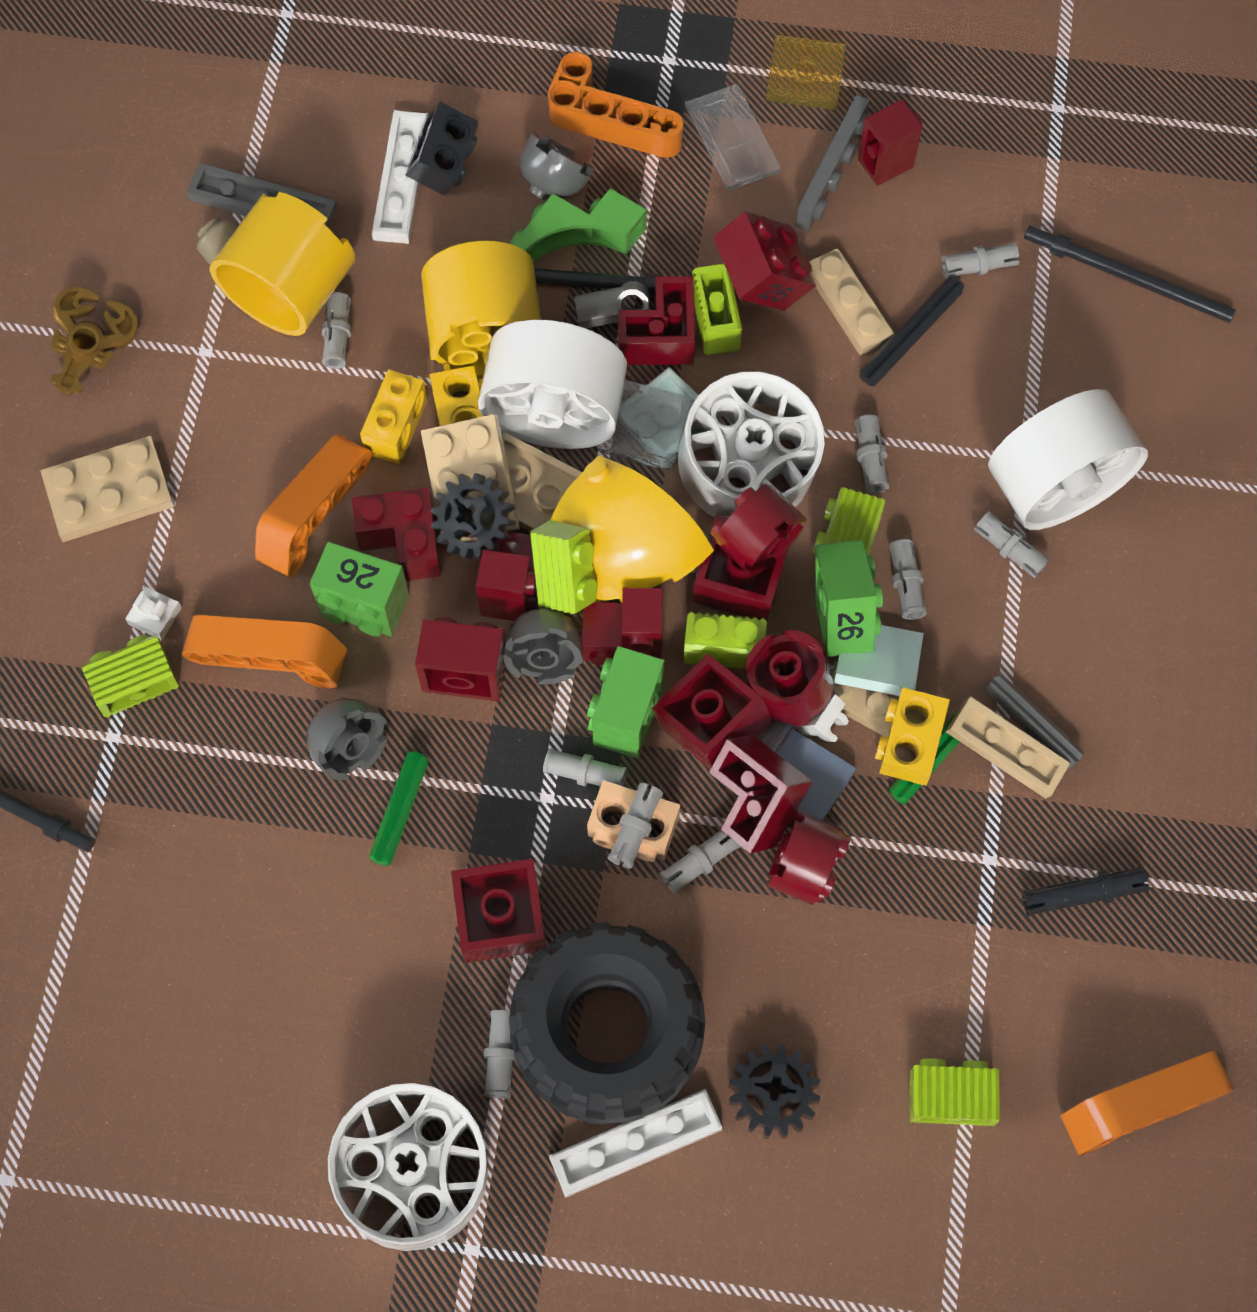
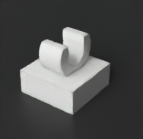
[125,586,182,640]
[793,694,849,742]

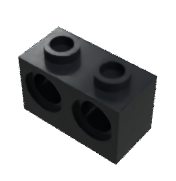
[405,101,478,195]

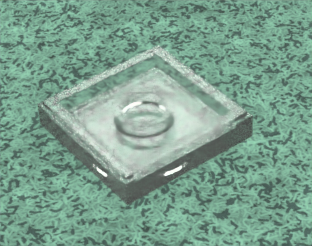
[598,380,693,471]

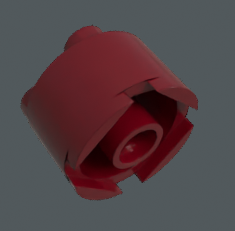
[711,484,807,576]
[746,630,834,727]
[766,810,851,905]

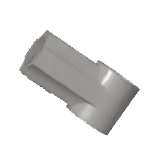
[575,281,650,328]

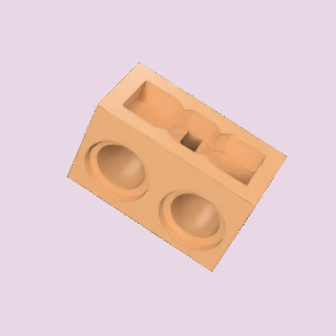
[587,780,680,862]

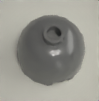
[520,131,595,201]
[503,609,583,685]
[306,698,387,780]

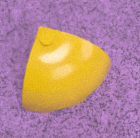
[551,455,714,603]

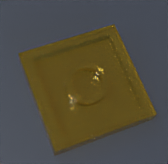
[766,35,846,110]

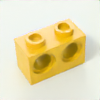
[429,366,483,426]
[360,369,428,465]
[875,687,950,786]

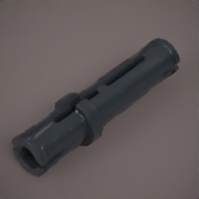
[1022,866,1150,917]

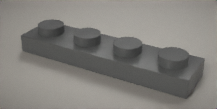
[796,94,870,232]
[186,163,338,228]

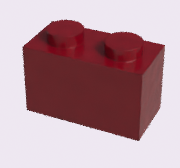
[858,99,923,186]

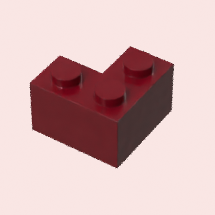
[618,276,695,365]
[351,487,441,581]
[476,532,538,621]
[582,588,663,665]
[709,735,813,854]

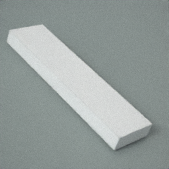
[372,110,428,244]
[549,1089,722,1198]

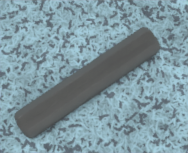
[986,674,1084,769]

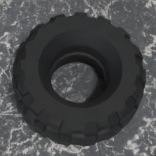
[509,922,705,1125]

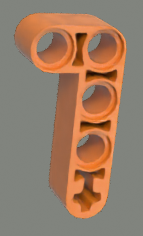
[548,52,683,158]
[255,433,372,578]
[181,615,347,689]
[1060,1050,1235,1156]

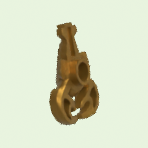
[51,286,138,396]

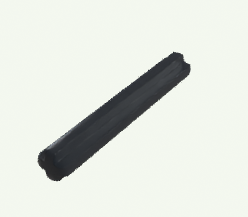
[859,276,964,387]

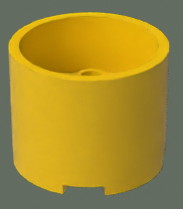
[210,192,355,336]
[421,241,541,379]

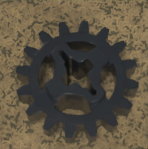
[430,473,516,560]
[728,1044,821,1139]

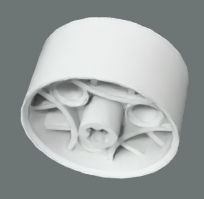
[478,320,627,449]
[678,372,825,518]
[988,389,1148,530]
[328,1083,488,1251]

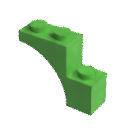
[510,189,647,263]

